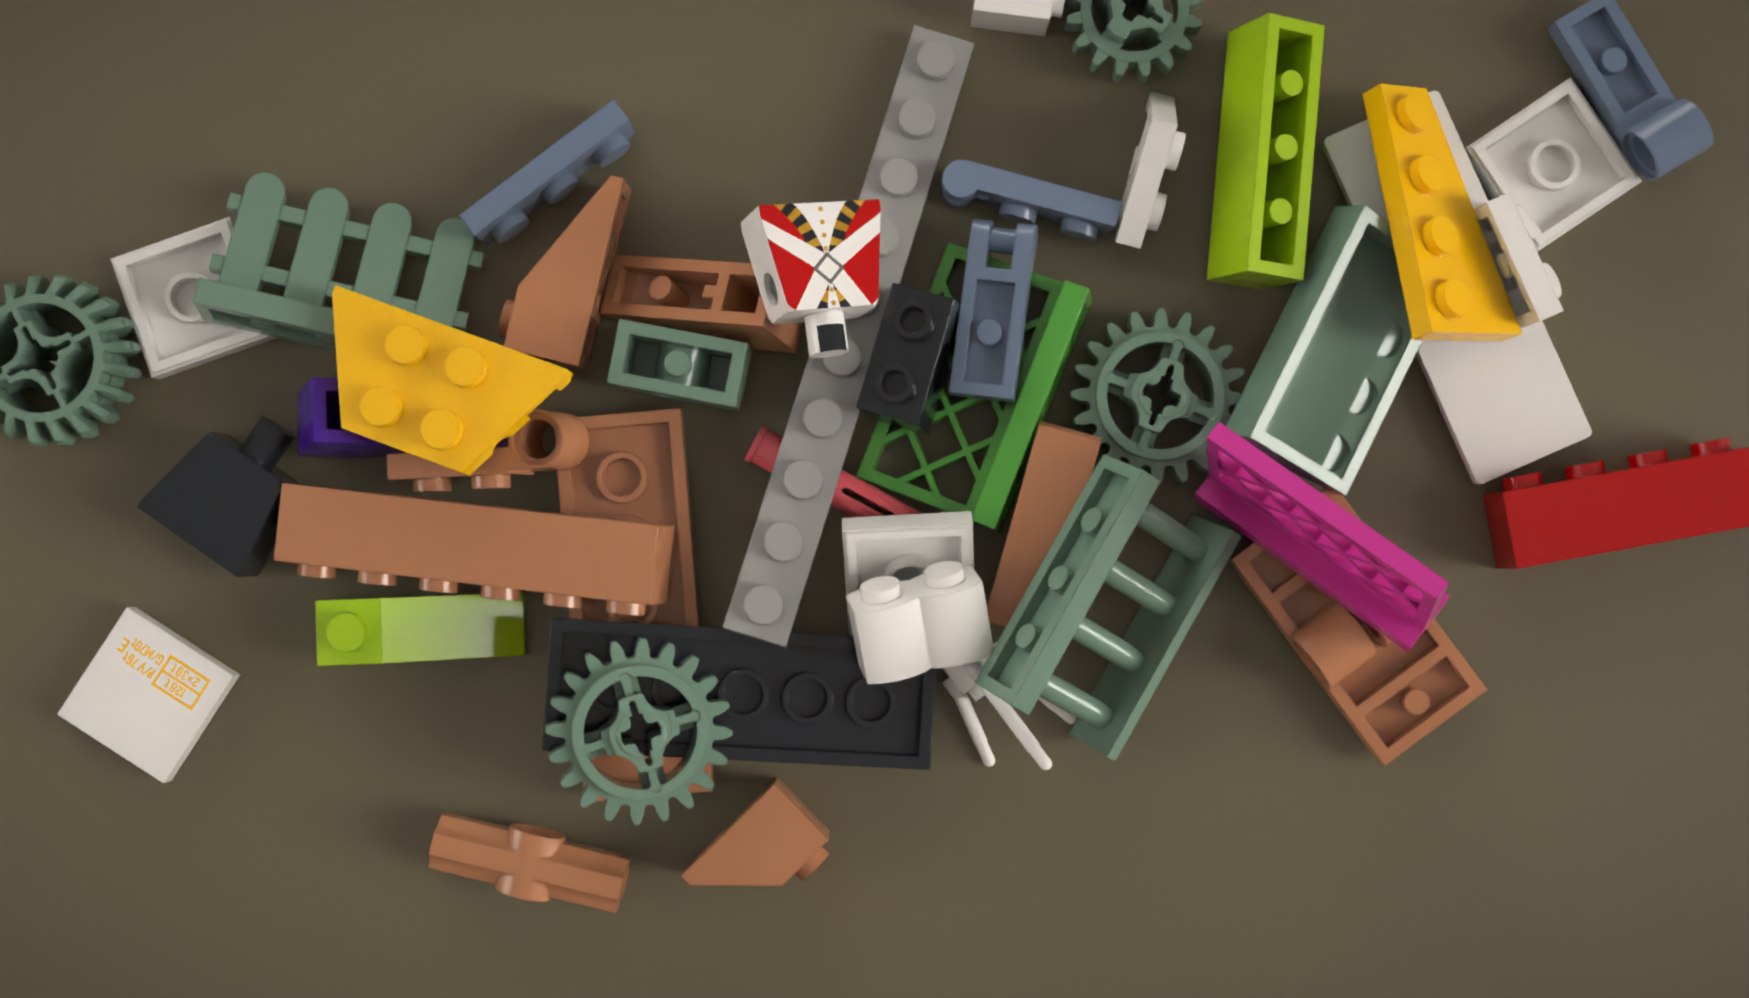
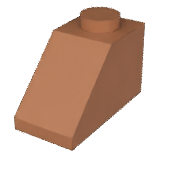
[681,777,830,886]

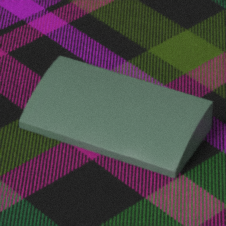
[1226,205,1422,496]

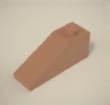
[498,175,631,372]
[599,255,805,354]

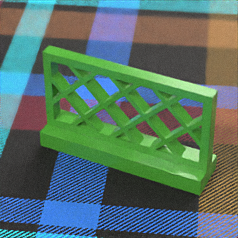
[856,242,1093,534]

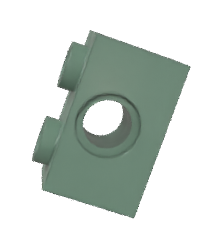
[607,319,753,413]

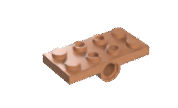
[1228,488,1488,766]

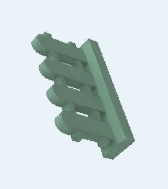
[192,172,485,351]

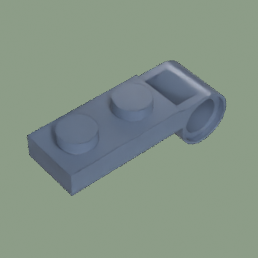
[1546,0,1714,181]

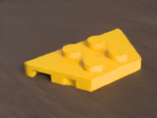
[332,285,573,476]

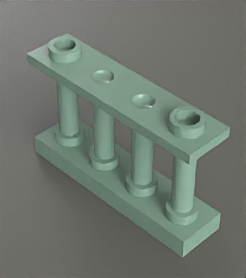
[974,454,1242,761]

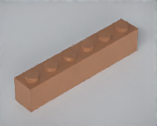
[274,483,675,616]

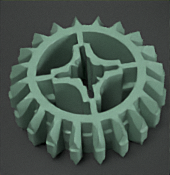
[0,275,143,447]

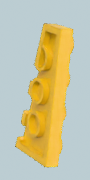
[1363,83,1522,341]

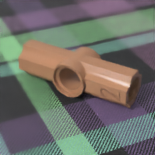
[428,812,631,913]

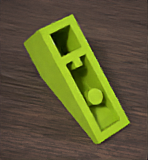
[315,592,527,666]

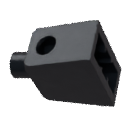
[137,416,300,577]

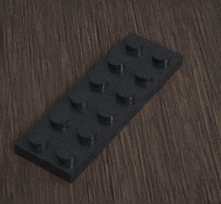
[541,617,937,770]

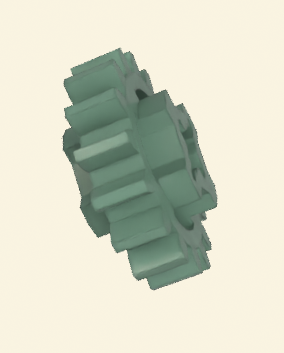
[1063,0,1203,84]

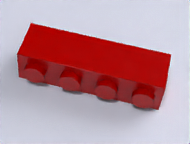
[1482,437,1749,569]

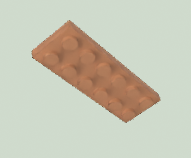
[554,408,714,801]

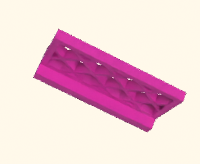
[1195,422,1450,653]

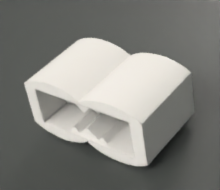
[846,561,994,684]

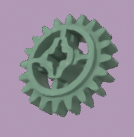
[1068,308,1245,485]
[545,637,733,825]

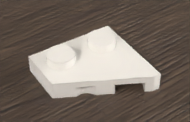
[1115,91,1186,249]

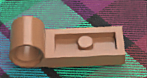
[387,409,589,493]

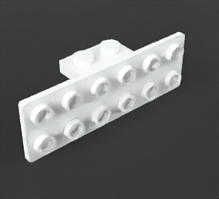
[1322,90,1592,484]

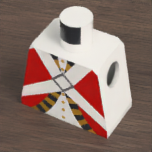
[741,199,881,358]

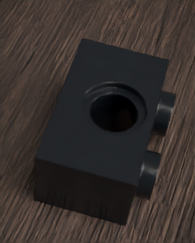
[856,283,960,435]

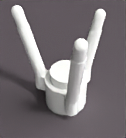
[942,642,1077,770]

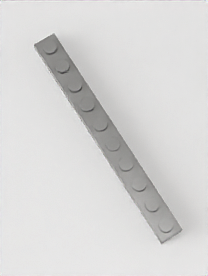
[723,25,975,648]

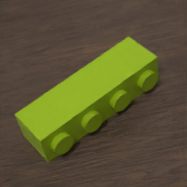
[1207,13,1325,290]

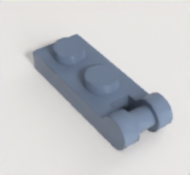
[940,159,1122,242]
[949,219,1038,403]

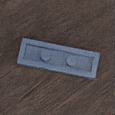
[459,99,637,246]

